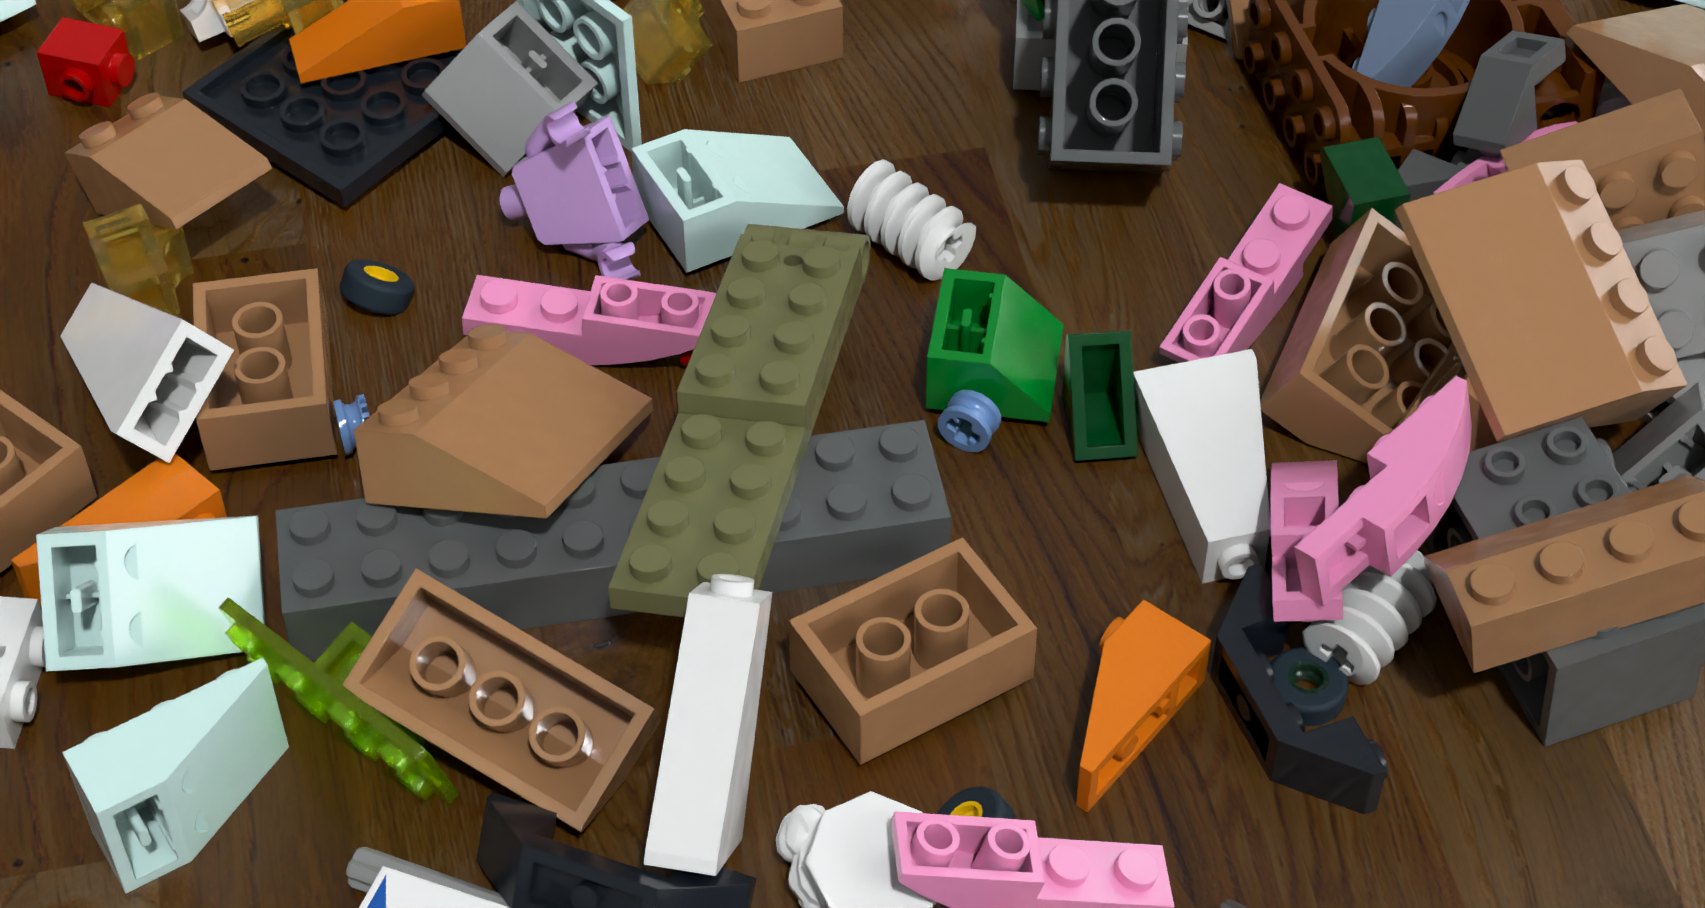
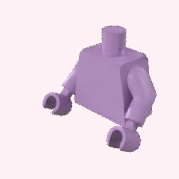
[500,101,650,280]

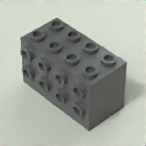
[1037,0,1188,174]
[1426,416,1705,747]

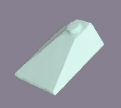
[517,0,642,152]

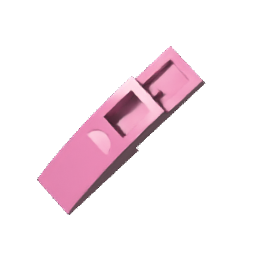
[1159,183,1333,363]
[462,275,716,365]
[1294,376,1472,606]
[1271,460,1343,622]
[891,811,1175,908]

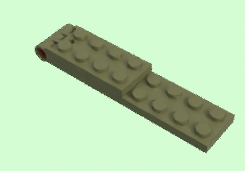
[608,224,871,618]

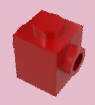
[37,17,135,108]

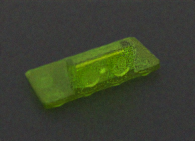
[218,597,459,805]

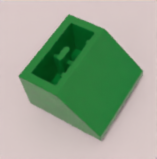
[926,268,1064,422]

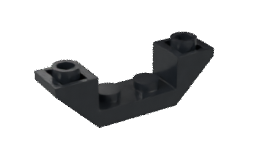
[1210,563,1388,814]
[476,792,757,908]

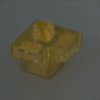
[624,0,713,84]
[83,204,194,316]

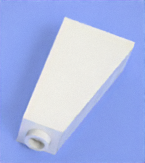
[60,283,234,463]
[1133,349,1271,584]
[644,574,772,876]

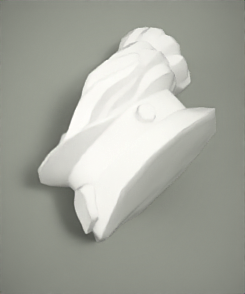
[776,791,937,908]

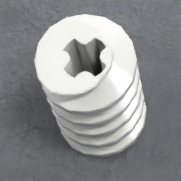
[847,159,976,281]
[1302,550,1437,685]

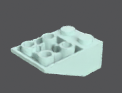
[631,129,844,272]
[36,515,267,671]
[62,658,289,894]

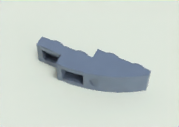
[1352,0,1470,87]

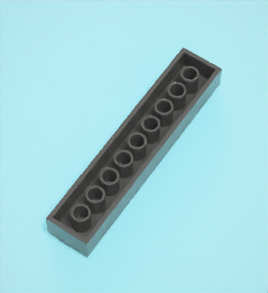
[275,420,951,663]

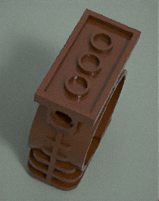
[1242,0,1605,195]

